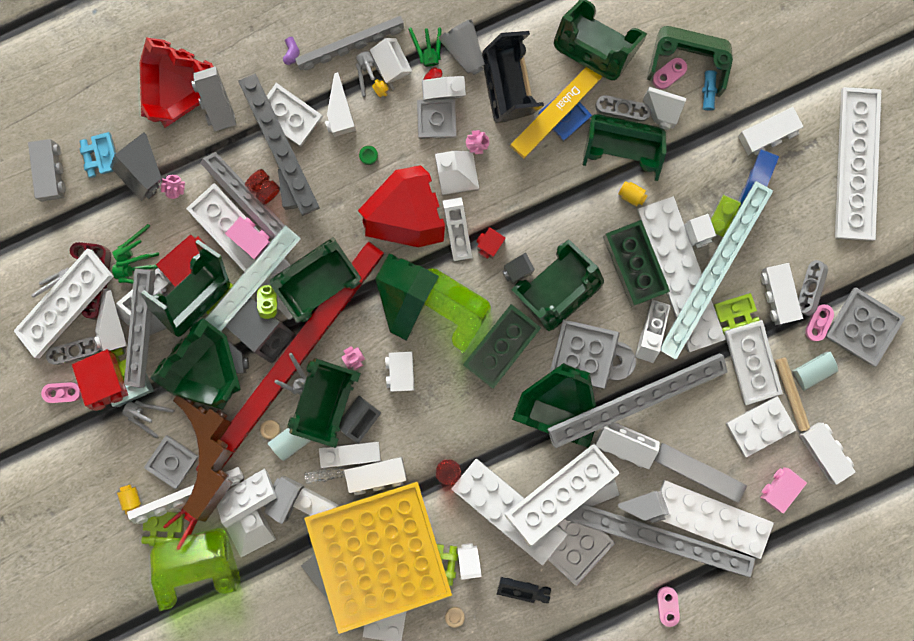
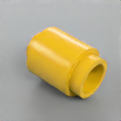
[618,181,648,207]
[117,484,141,514]

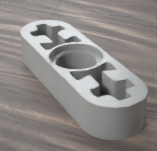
[596,95,651,122]
[798,260,828,316]
[46,337,101,365]

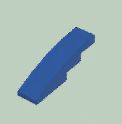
[731,149,779,223]

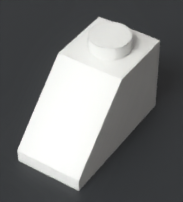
[422,76,466,100]

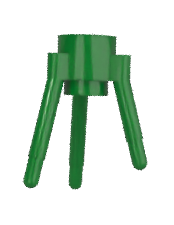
[408,27,442,67]
[112,224,159,265]
[112,254,158,284]

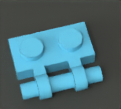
[79,132,116,178]

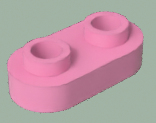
[652,58,687,90]
[805,304,834,341]
[41,382,82,403]
[657,586,680,627]

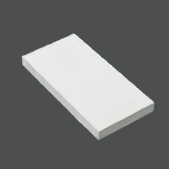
[724,320,783,405]

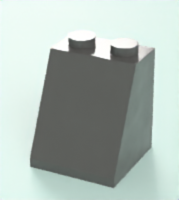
[110,132,162,201]
[225,297,296,364]

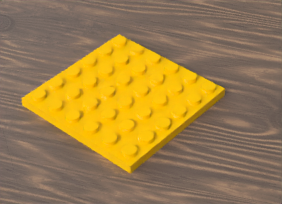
[304,482,452,634]

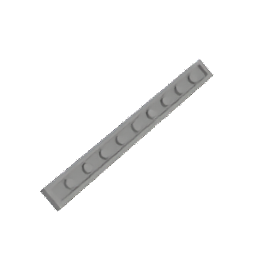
[548,353,728,448]
[564,504,755,577]

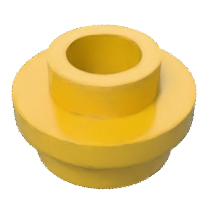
[372,79,389,98]

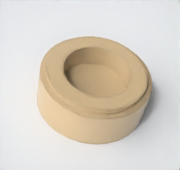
[260,420,281,439]
[445,607,465,628]

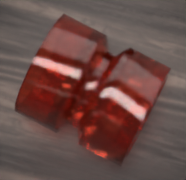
[245,169,280,205]
[436,459,461,485]

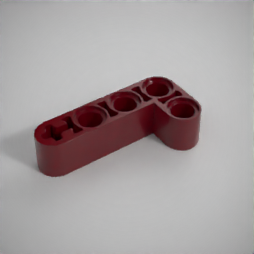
[70,242,111,320]

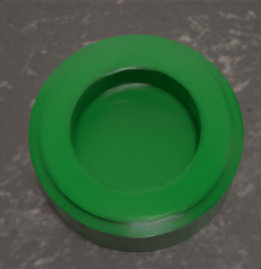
[359,146,378,165]

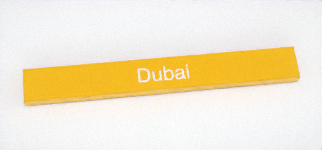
[510,67,603,159]

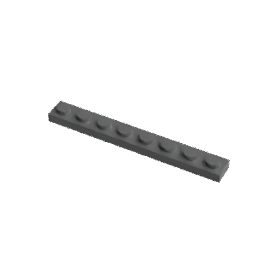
[238,73,320,216]

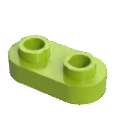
[257,285,278,319]

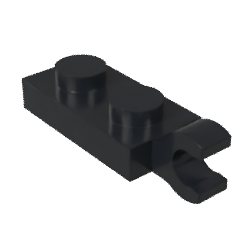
[496,577,551,604]

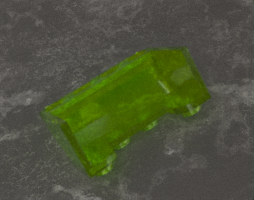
[421,268,491,354]
[150,528,241,611]

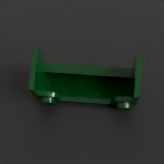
[647,26,733,97]
[582,114,666,181]
[142,240,230,337]

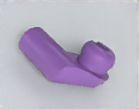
[283,37,300,65]

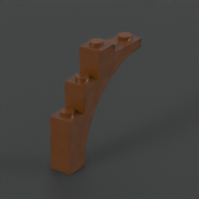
[173,396,233,522]

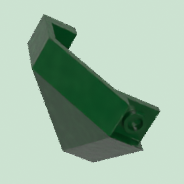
[375,253,439,341]
[150,318,241,410]
[512,363,596,448]

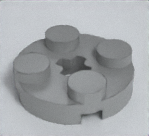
[609,342,636,380]

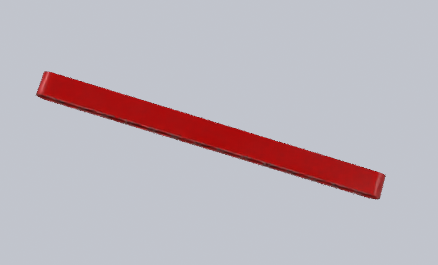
[196,242,384,471]

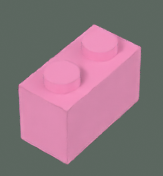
[225,216,270,260]
[760,467,807,514]

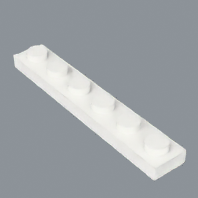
[127,467,244,524]

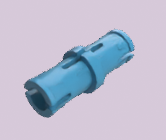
[702,70,718,111]

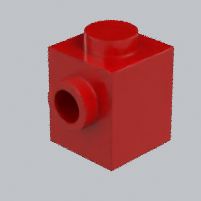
[476,228,506,259]

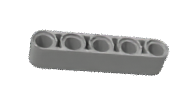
[654,443,747,503]

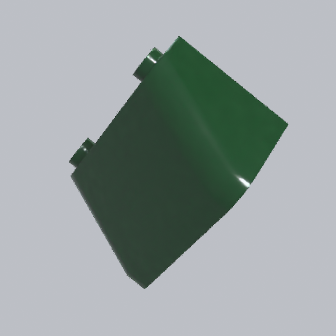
[554,0,647,81]
[270,237,362,323]
[511,239,604,331]
[287,358,361,448]

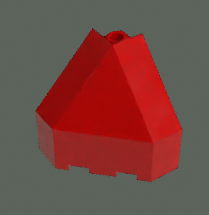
[139,37,214,128]
[358,165,445,248]

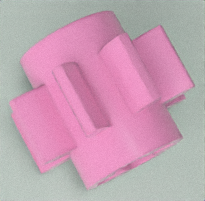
[466,130,489,154]
[161,175,185,199]
[342,346,365,370]

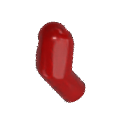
[423,67,443,80]

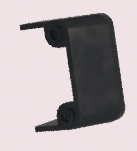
[482,31,544,123]

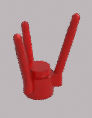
[163,508,198,550]

